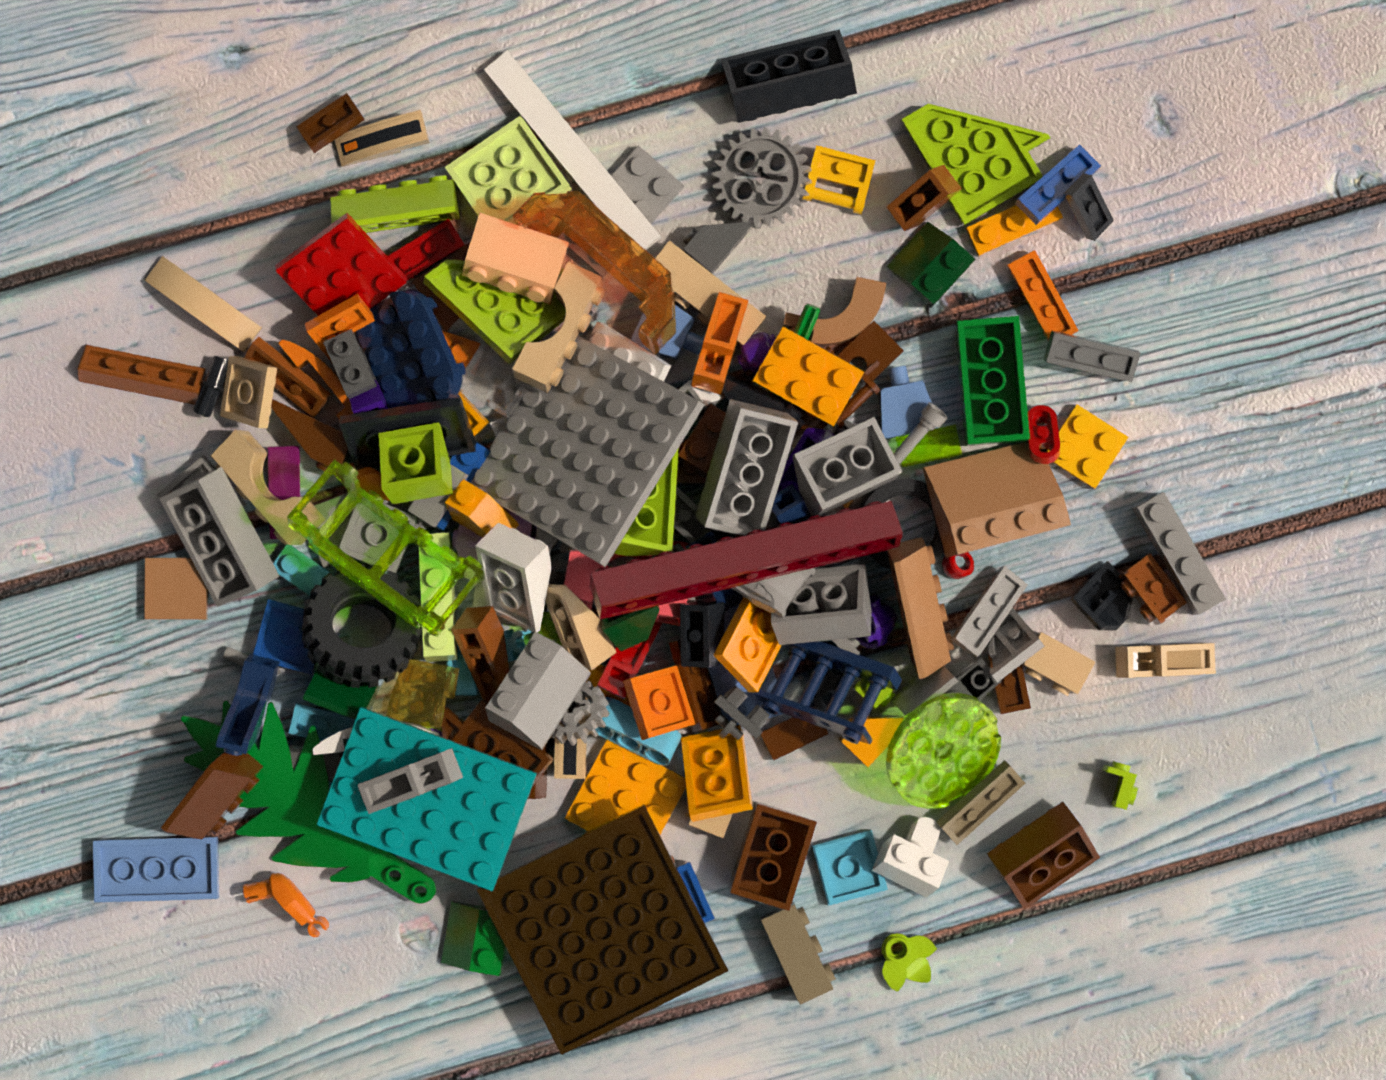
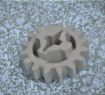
[551,681,610,746]

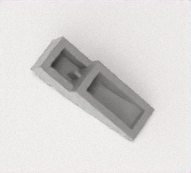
[358,748,463,814]

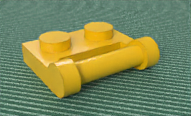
[802,145,876,215]

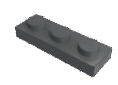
[1043,330,1141,382]

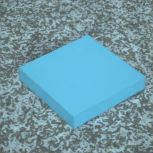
[812,829,888,906]

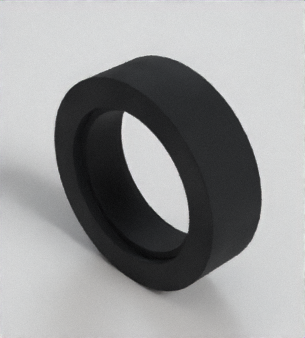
[863,479,944,570]

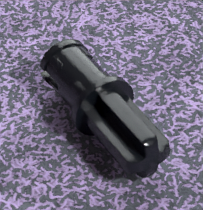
[193,355,228,418]

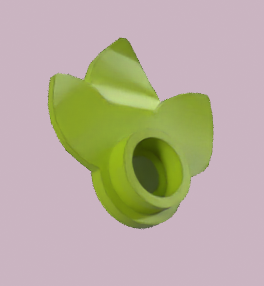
[881,933,937,992]

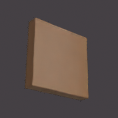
[145,558,208,620]

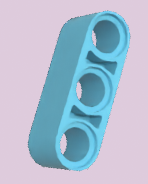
[596,697,681,766]

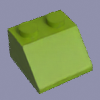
[379,422,453,504]

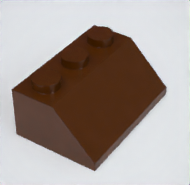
[161,752,263,840]
[728,801,817,911]
[987,802,1100,910]

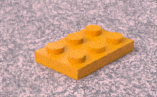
[753,326,864,426]
[713,597,782,692]
[681,725,753,822]

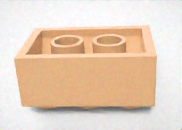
[462,213,569,304]

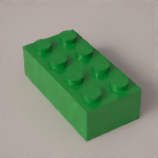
[954,316,1030,446]

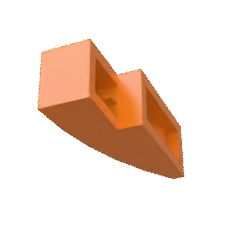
[691,292,749,395]

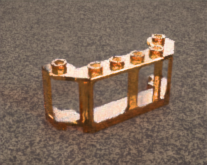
[513,191,676,355]

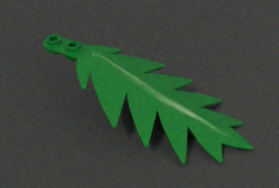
[181,700,436,904]

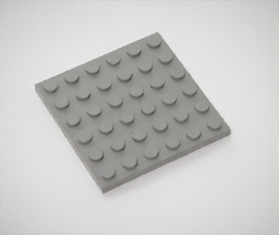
[470,336,704,567]

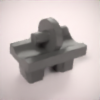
[714,685,769,740]

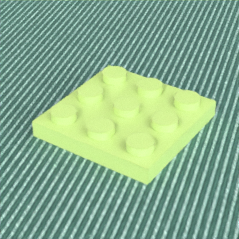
[445,115,572,225]

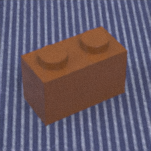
[886,165,962,231]

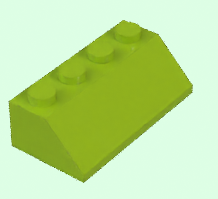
[331,176,460,233]
[614,448,679,556]

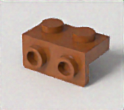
[1119,553,1187,625]

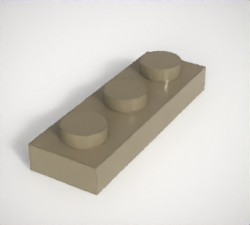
[936,760,1026,845]

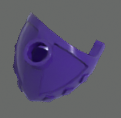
[855,595,897,649]

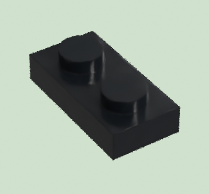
[1064,173,1114,241]

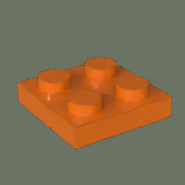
[623,665,695,740]

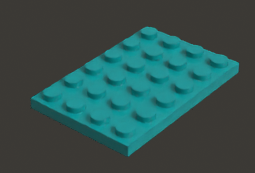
[317,707,537,891]

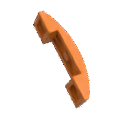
[278,339,353,419]

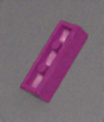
[268,446,300,539]

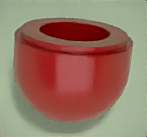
[942,552,974,580]

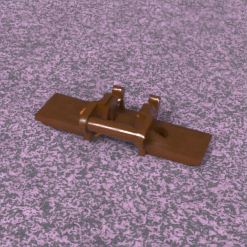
[789,321,904,449]

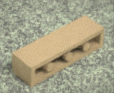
[646,240,766,347]

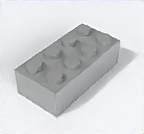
[695,399,798,536]

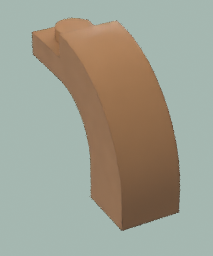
[783,277,887,346]

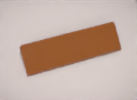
[77,344,206,405]

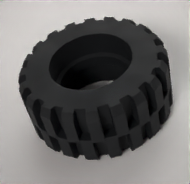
[302,564,422,688]

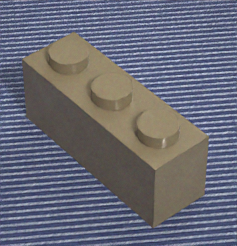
[760,902,836,1005]

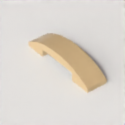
[145,256,262,352]

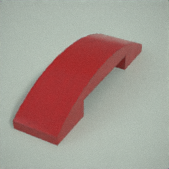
[597,622,662,700]

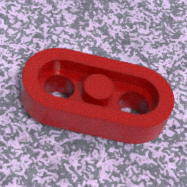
[1028,405,1061,464]

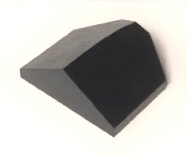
[1070,561,1134,631]

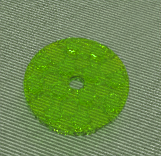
[886,693,1001,809]

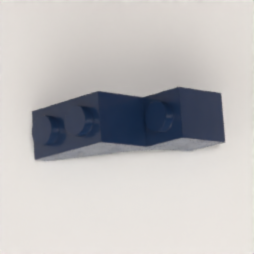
[216,654,280,756]

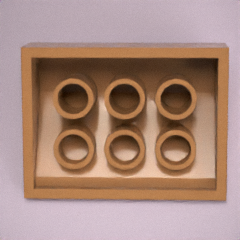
[922,441,1071,558]

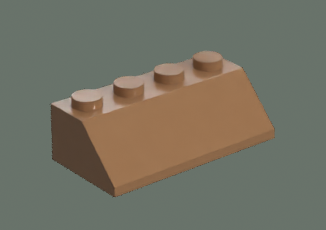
[887,537,954,679]

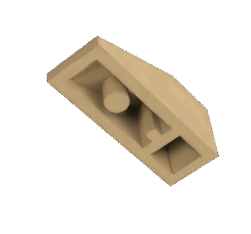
[545,584,616,670]

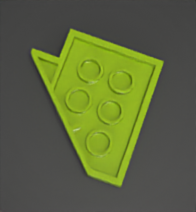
[901,104,1050,226]
[423,259,566,364]

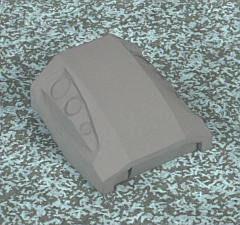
[731,568,816,618]

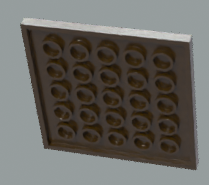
[477,804,728,1055]

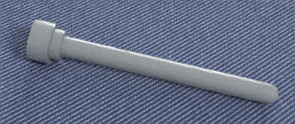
[847,402,947,510]

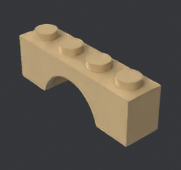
[512,261,605,393]
[211,430,326,545]

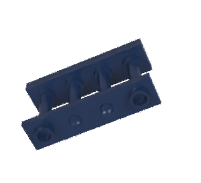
[754,641,902,745]

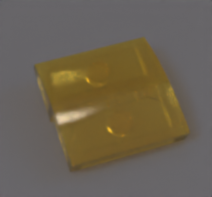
[386,659,460,728]

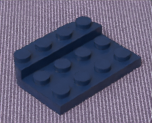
[355,290,466,408]

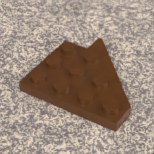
[440,700,554,787]

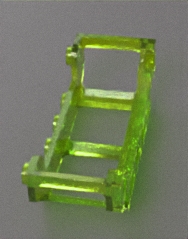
[287,459,484,637]

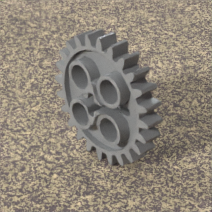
[712,127,812,228]

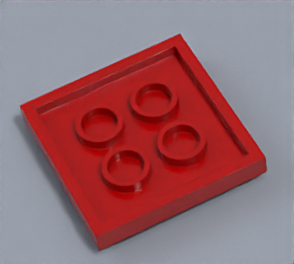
[275,213,407,316]

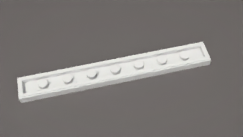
[484,50,661,257]

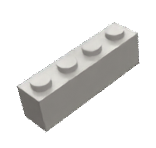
[1132,492,1226,615]

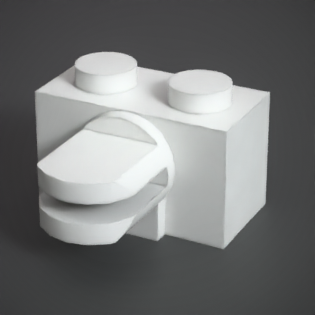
[872,817,949,897]

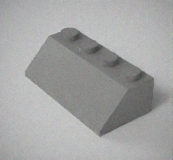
[159,467,279,607]

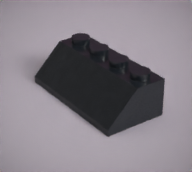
[721,29,857,123]

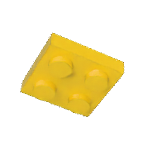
[1045,404,1129,489]

